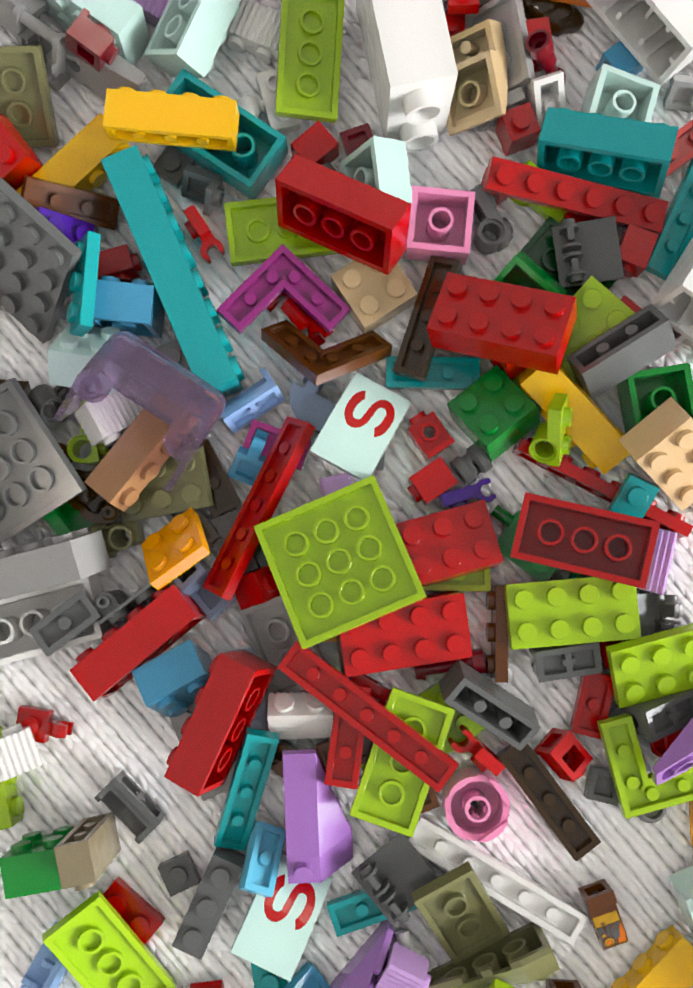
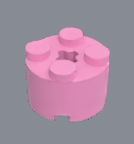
[441,766,510,842]

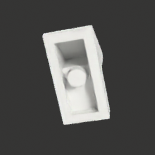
[525,70,566,141]

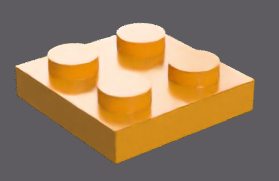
[141,507,210,591]

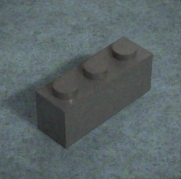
[566,304,677,400]
[439,659,541,751]
[172,847,246,960]

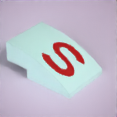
[310,373,412,480]
[230,852,332,982]

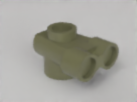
[90,520,145,559]

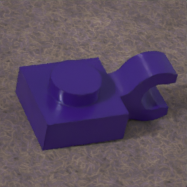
[438,478,496,509]

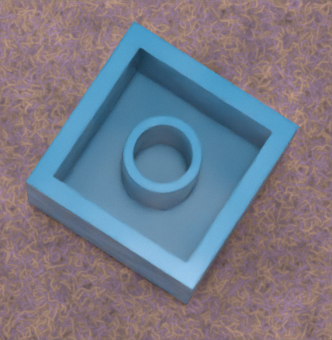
[93,276,165,339]
[131,639,212,718]

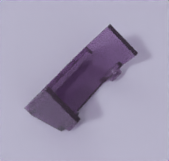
[54,331,226,492]

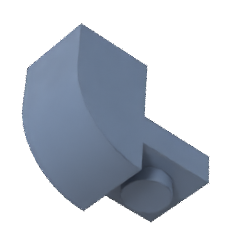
[289,376,336,434]
[172,559,237,621]

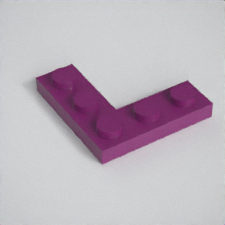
[216,244,351,334]

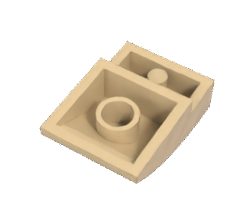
[447,19,508,136]

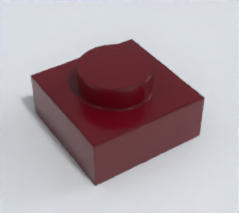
[339,123,373,157]

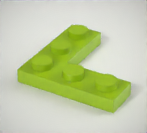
[597,713,693,819]

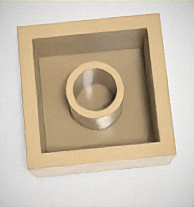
[330,260,418,334]

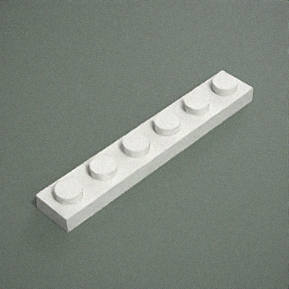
[407,814,589,946]

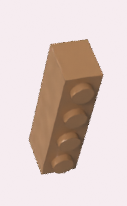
[84,381,205,512]

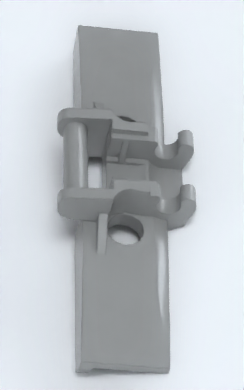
[0,0,146,99]

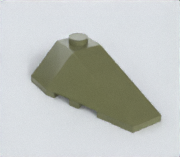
[427,922,560,988]

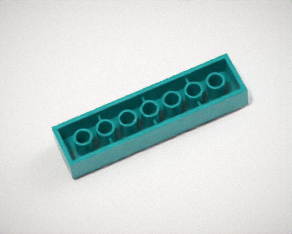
[101,145,246,404]

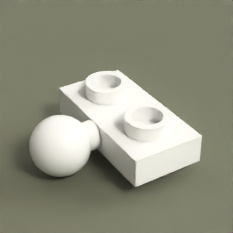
[237,69,301,134]

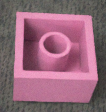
[404,186,475,265]

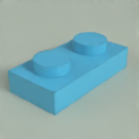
[238,821,286,898]

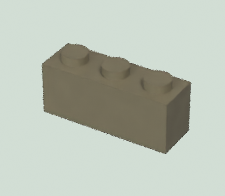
[54,812,121,891]

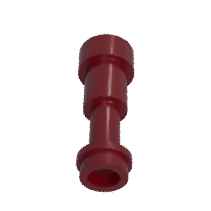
[525,29,566,85]
[414,648,486,681]

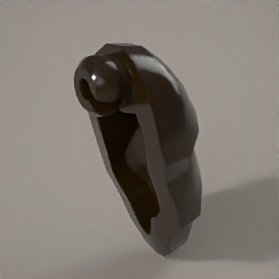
[522,0,584,37]
[68,469,121,524]

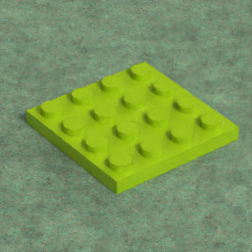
[253,475,427,650]

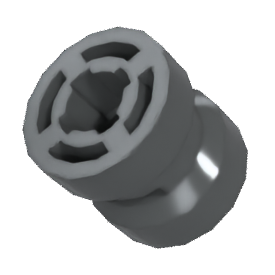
[449,443,493,486]

